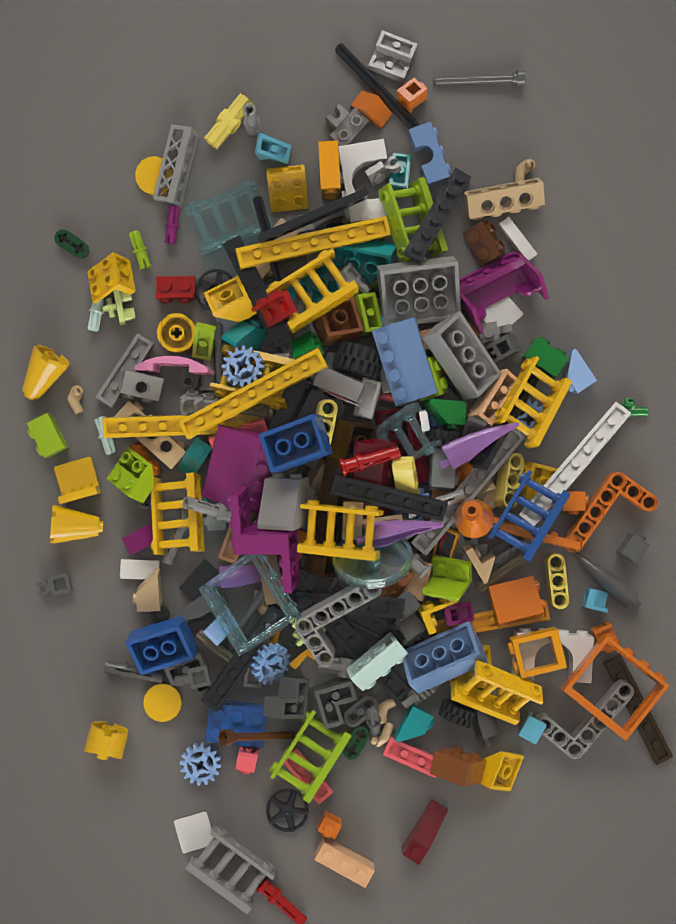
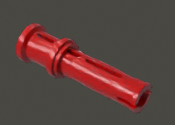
[338,445,401,477]
[256,876,307,924]

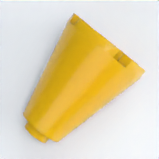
[22,345,70,400]
[50,505,103,544]

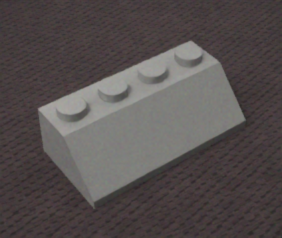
[422,311,502,400]

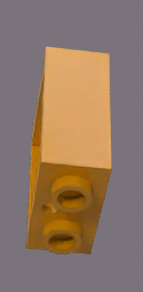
[318,141,341,201]
[507,627,567,679]

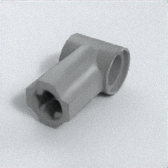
[317,654,356,679]

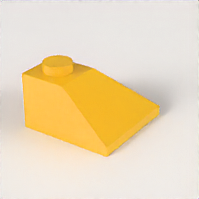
[204,276,257,322]
[480,751,524,791]

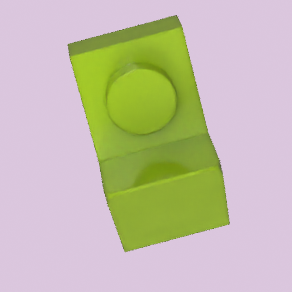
[192,322,216,361]

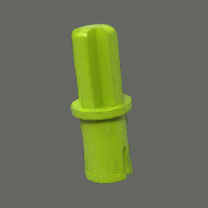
[129,230,152,270]

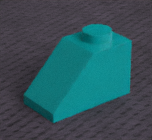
[221,319,267,351]
[178,437,212,475]
[394,703,434,742]

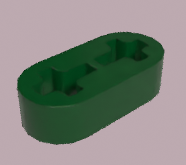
[54,229,89,259]
[343,724,370,760]

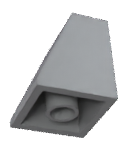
[257,473,310,531]

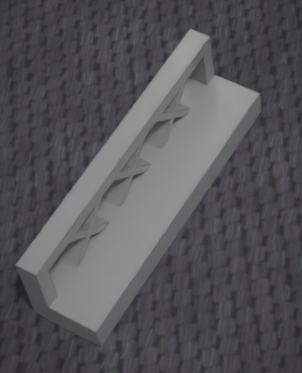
[153,124,200,208]

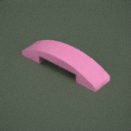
[135,356,214,375]

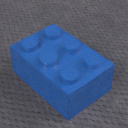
[259,414,333,473]
[125,615,198,675]
[205,700,268,748]

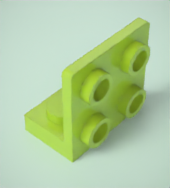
[422,555,472,601]

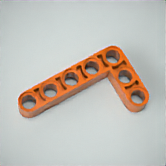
[563,472,658,553]

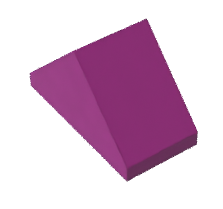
[122,523,165,556]
[442,602,475,626]

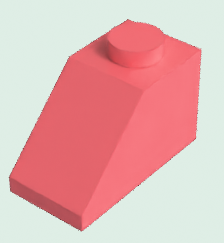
[235,746,260,774]

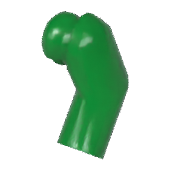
[622,397,649,417]

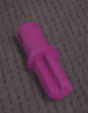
[164,205,180,245]

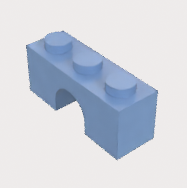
[408,122,451,188]

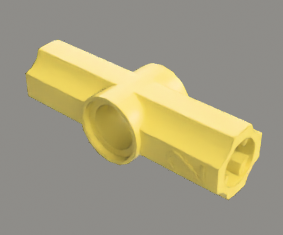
[204,93,253,150]

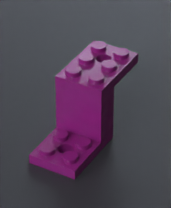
[228,486,301,593]

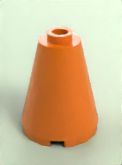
[454,499,494,538]

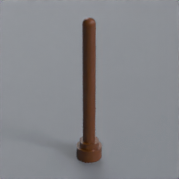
[218,729,296,746]

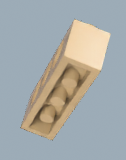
[463,178,545,220]
[114,401,187,469]

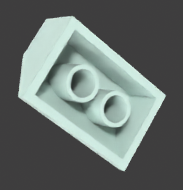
[346,632,408,691]

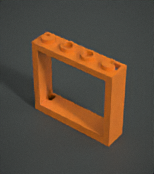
[561,634,670,741]

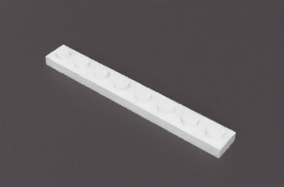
[519,402,631,527]

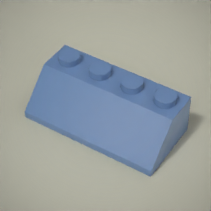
[372,317,438,406]
[403,621,488,693]

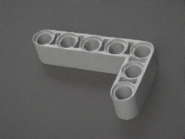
[295,574,382,667]
[535,679,634,759]

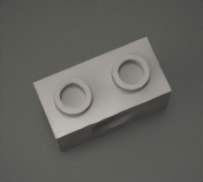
[118,368,164,403]

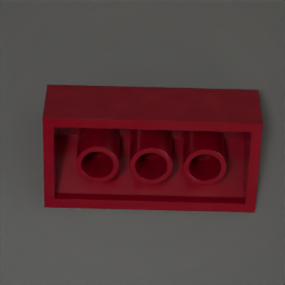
[375,405,429,487]
[348,438,397,519]

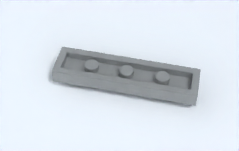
[96,333,155,408]

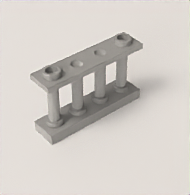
[185,825,276,914]

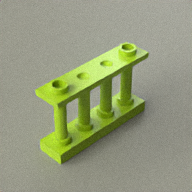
[378,177,448,262]
[269,710,351,804]

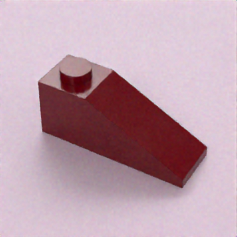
[401,799,448,865]

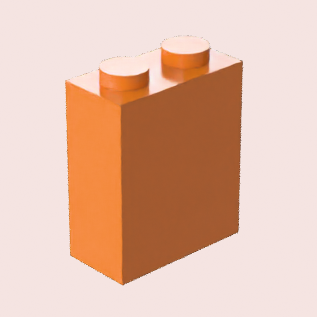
[487,576,546,627]

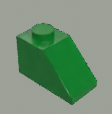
[423,399,466,430]

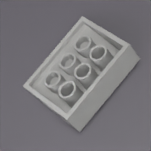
[377,256,461,327]

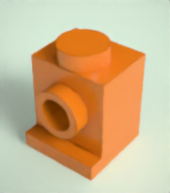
[397,78,427,114]
[590,621,620,653]
[316,810,342,840]

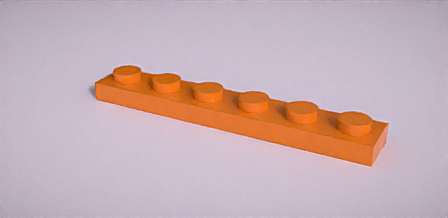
[473,513,581,551]

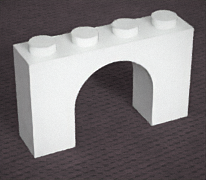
[338,139,387,223]
[511,627,594,683]

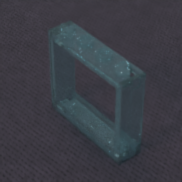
[199,554,301,656]

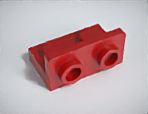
[155,276,196,304]
[251,289,298,328]

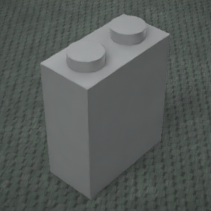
[310,367,364,402]

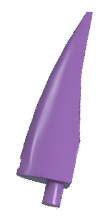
[438,423,519,469]
[356,520,444,548]
[211,565,283,590]

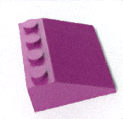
[202,424,271,514]

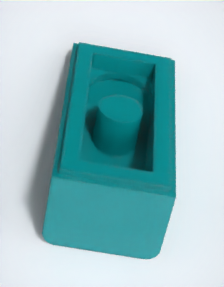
[389,152,412,191]

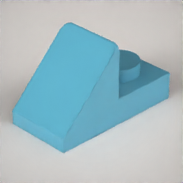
[255,133,292,165]

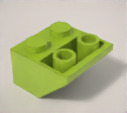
[107,447,154,503]

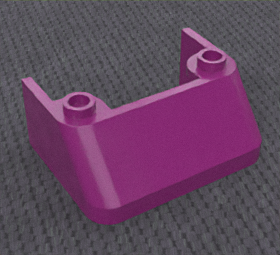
[459,251,549,334]

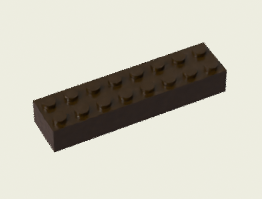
[303,418,377,578]

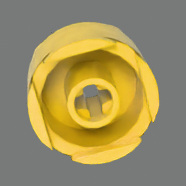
[157,313,196,354]
[84,721,129,760]

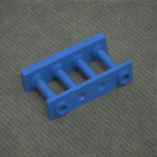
[488,470,570,563]

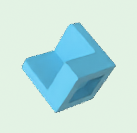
[581,587,608,613]
[519,711,546,745]

